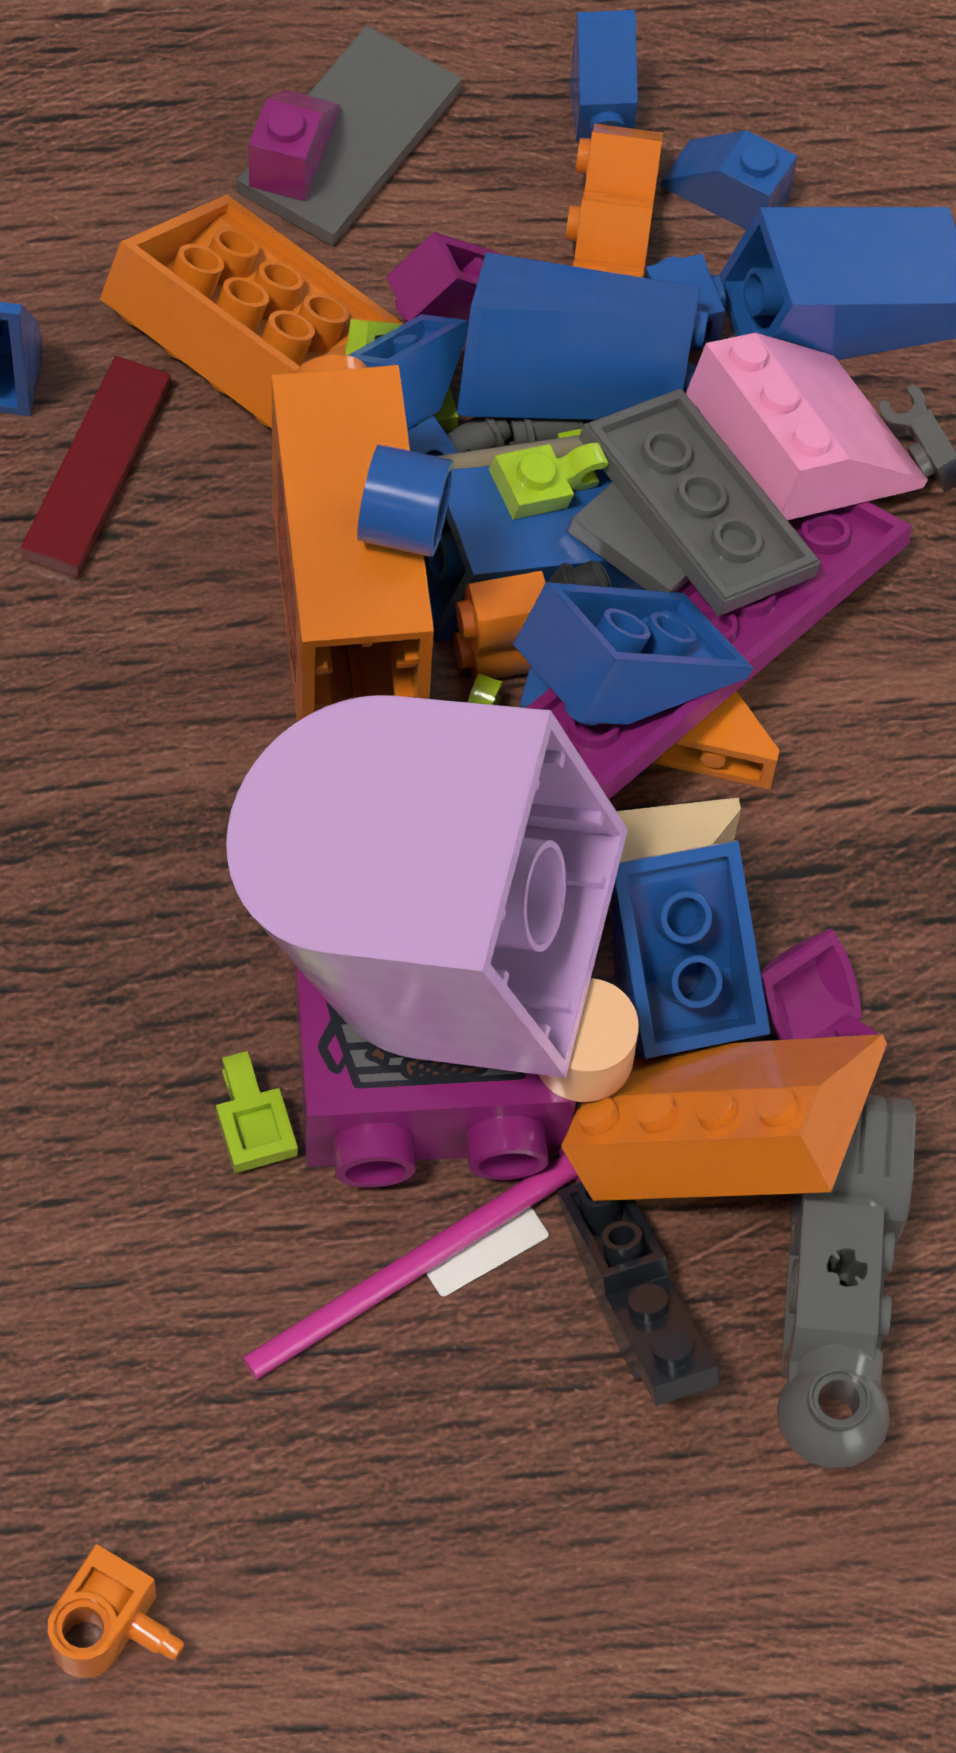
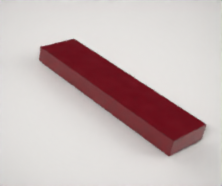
[20,355,171,578]

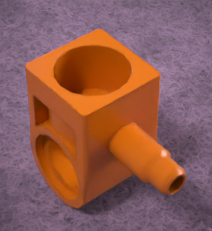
[48,1544,184,1678]

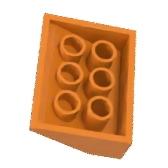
[100,194,404,428]
[561,1034,887,1201]

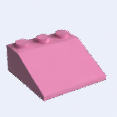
[686,333,928,520]

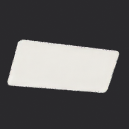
[426,1207,548,1297]

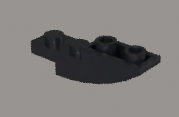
[557,1182,720,1406]

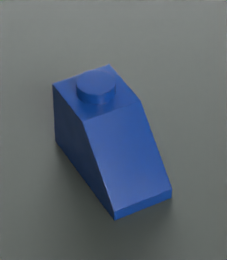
[569,10,638,141]
[661,130,797,230]
[348,314,468,431]

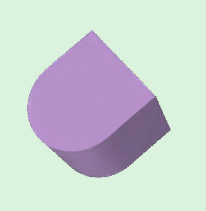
[226,695,628,1078]

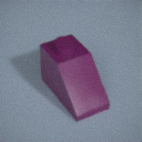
[248,89,340,202]
[386,232,508,324]

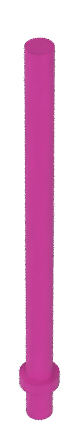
[242,1148,582,1380]

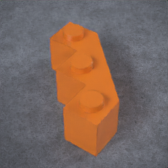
[565,123,663,278]

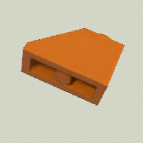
[652,691,780,790]

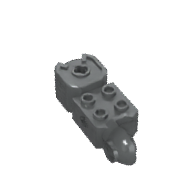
[777,1094,916,1469]

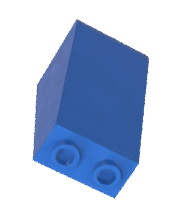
[719,207,956,360]
[457,252,709,419]
[424,466,646,643]

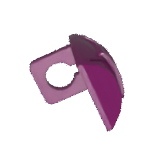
[761,929,888,1052]

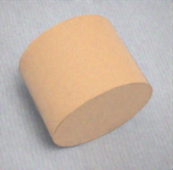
[538,978,639,1102]

